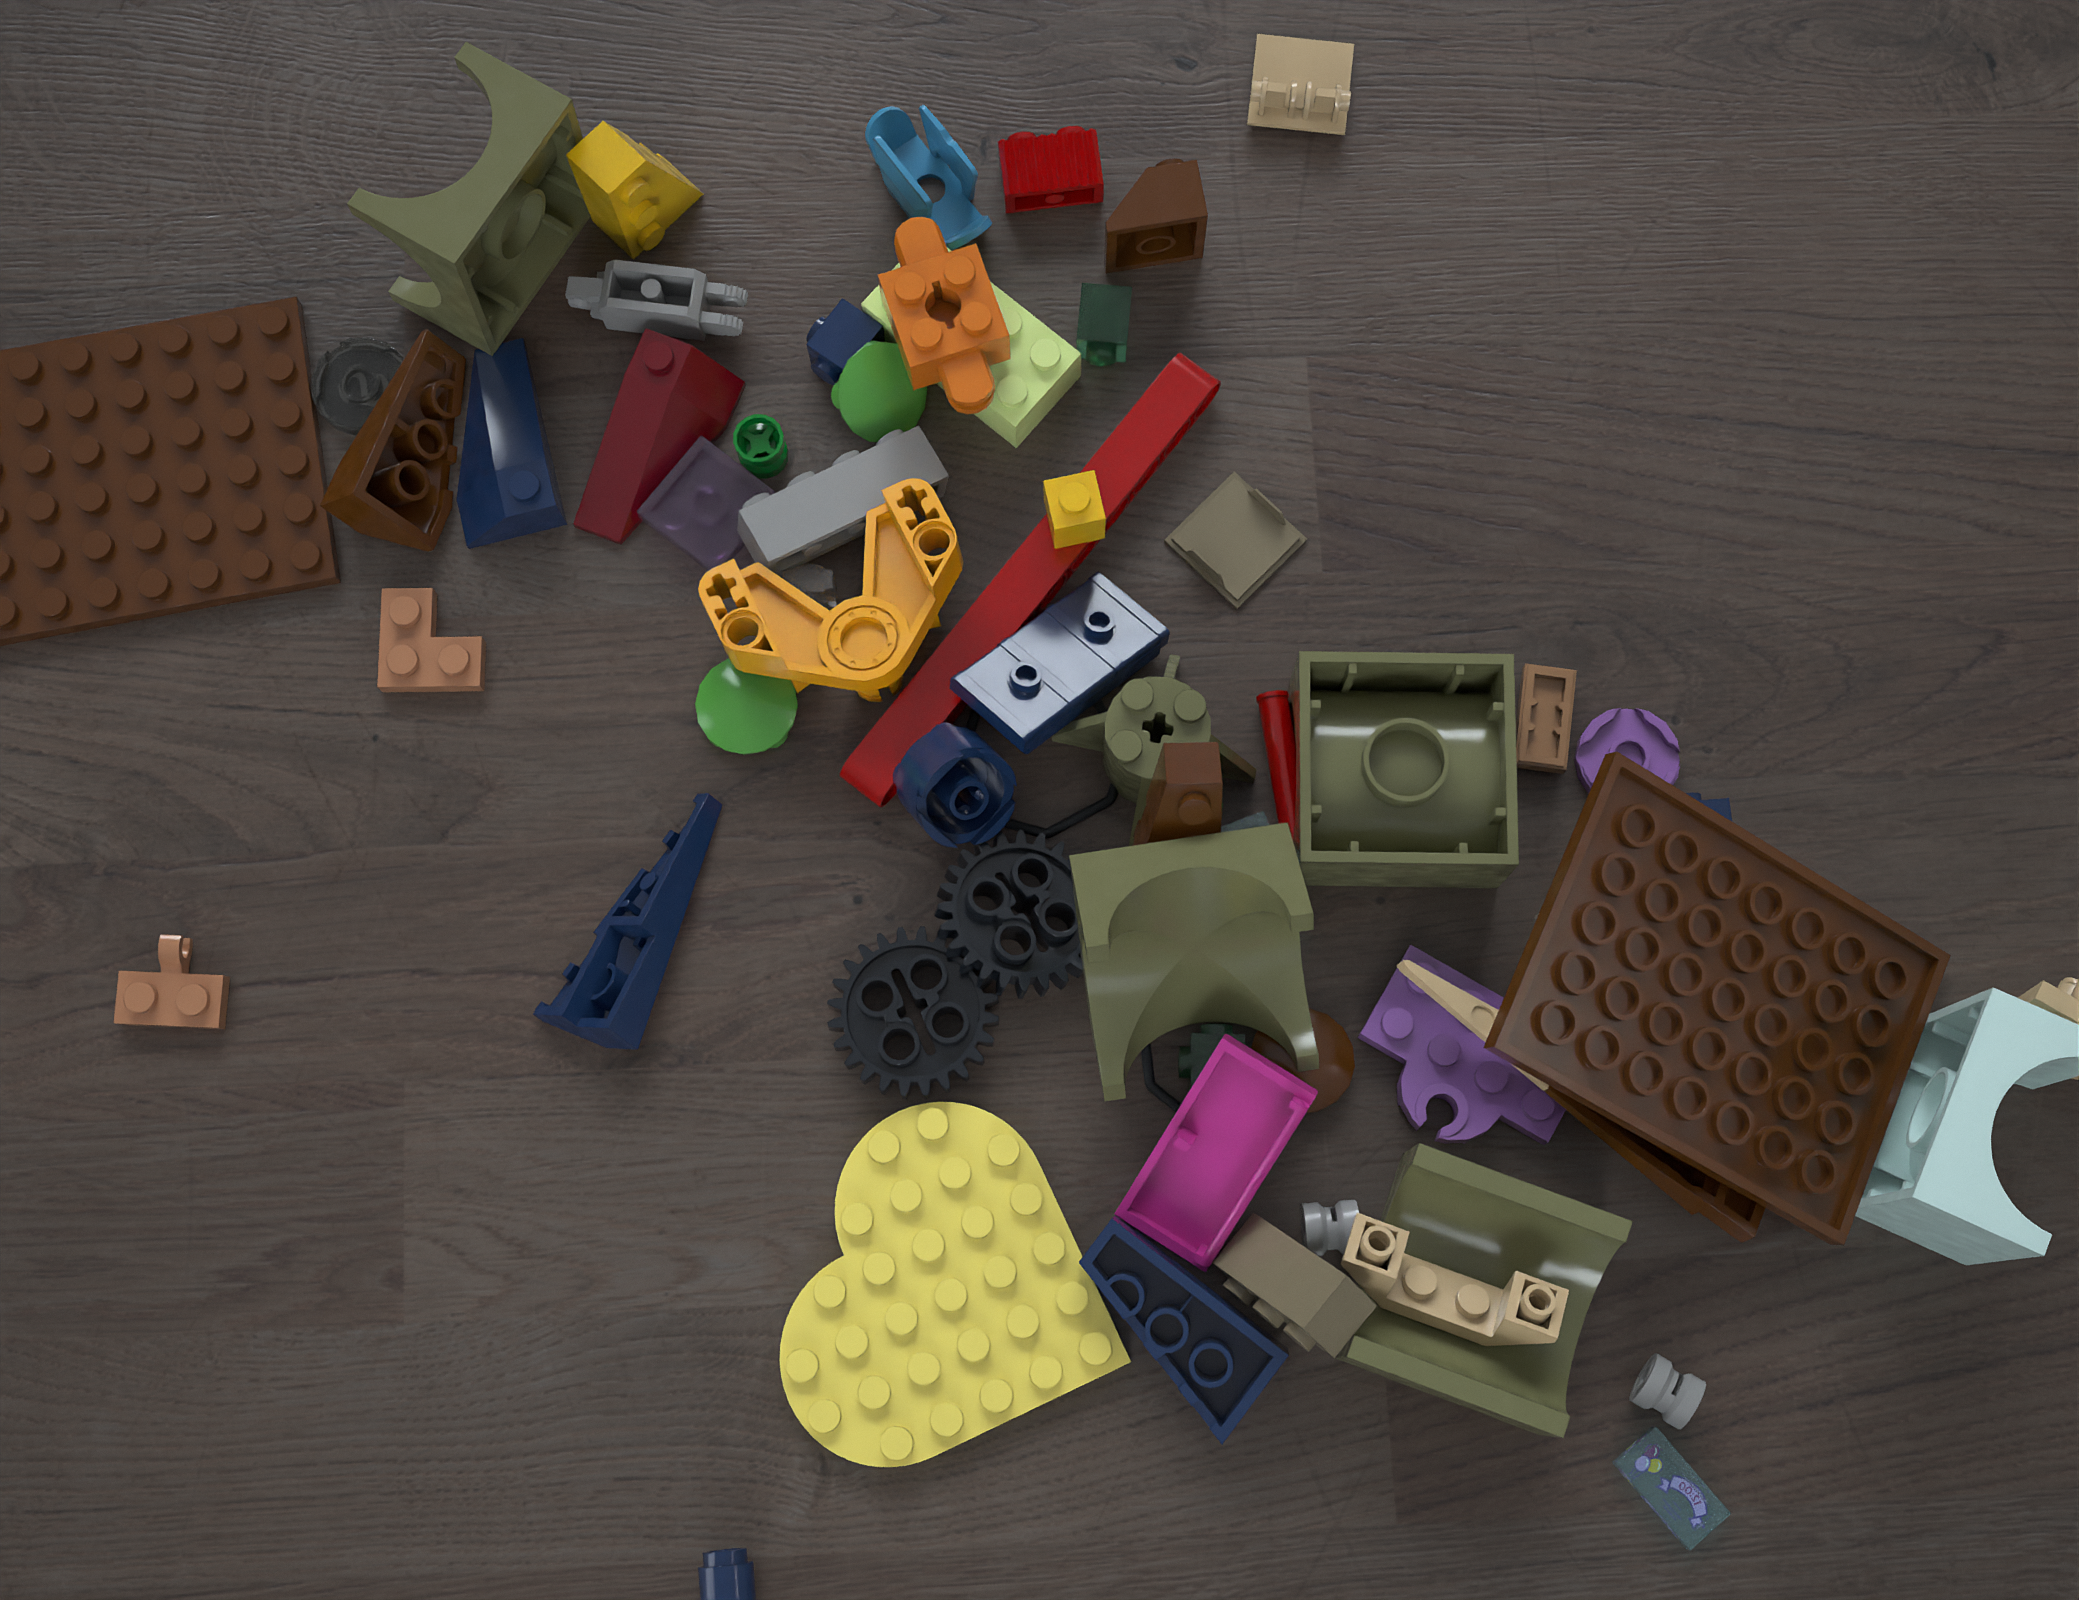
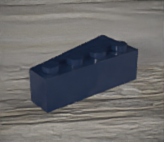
[1079,1215,1289,1444]

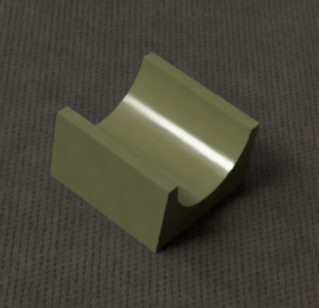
[1289,651,1519,888]
[1335,1143,1633,1438]

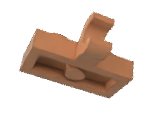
[114,934,230,1029]

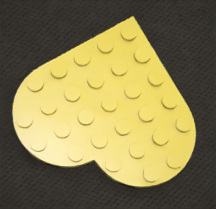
[780,1102,1131,1467]

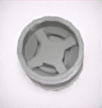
[1300,1200,1359,1256]
[1629,1353,1706,1430]

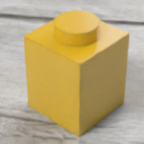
[1043,470,1106,549]

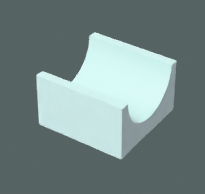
[1855,987,2079,1265]

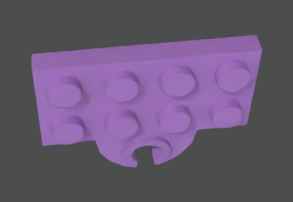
[1357,945,1566,1145]

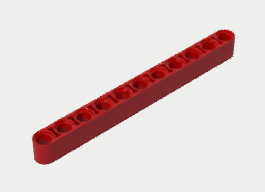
[840,353,1221,808]

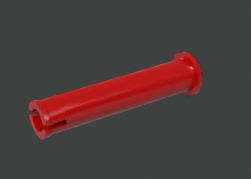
[1256,690,1296,839]

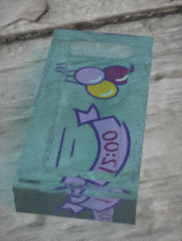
[1612,1426,1731,1550]

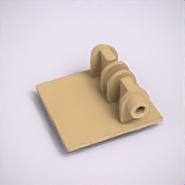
[1247,34,1354,135]

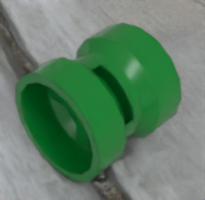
[733,414,789,479]

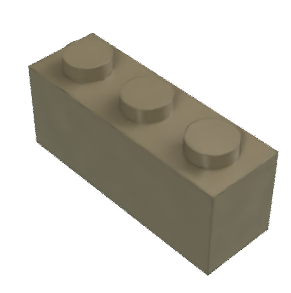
[1212,1213,1377,1358]

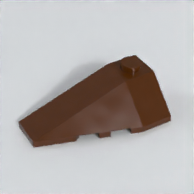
[320,329,466,552]

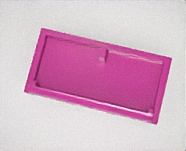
[1114,1034,1318,1272]

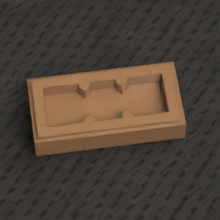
[1516,663,1577,774]

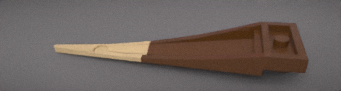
[1396,960,1765,1243]

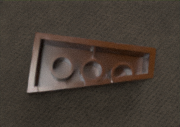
[1133,742,1223,846]

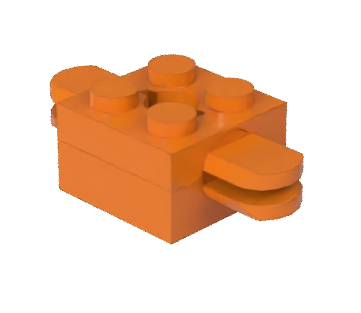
[878,217,1011,414]

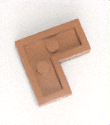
[377,588,486,692]

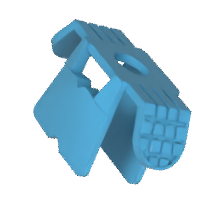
[865,104,992,250]

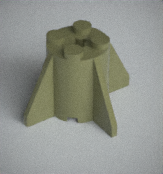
[1052,654,1257,846]

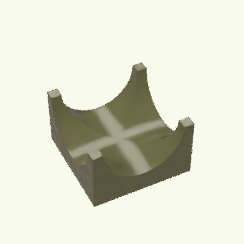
[347,42,591,356]
[1069,823,1319,1102]

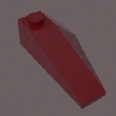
[573,328,746,545]

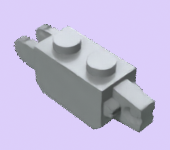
[565,260,748,341]

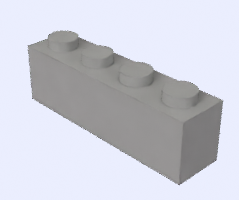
[737,426,949,576]

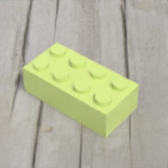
[861,248,1081,448]

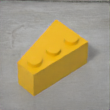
[566,121,704,260]

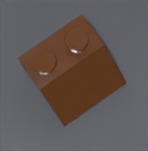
[1104,158,1208,274]

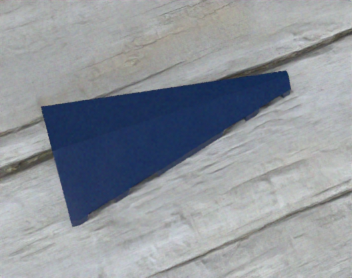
[533,793,722,1050]

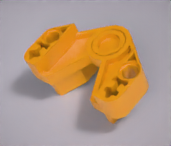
[698,478,963,702]

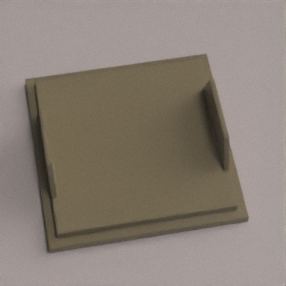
[1164,471,1307,609]

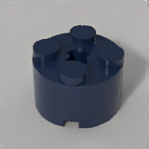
[892,723,1017,848]

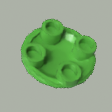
[831,341,927,442]
[695,658,798,755]

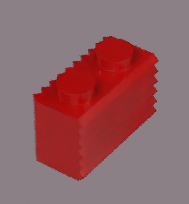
[998,126,1104,214]

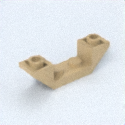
[1341,1213,1569,1346]

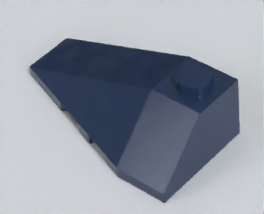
[456,338,567,549]

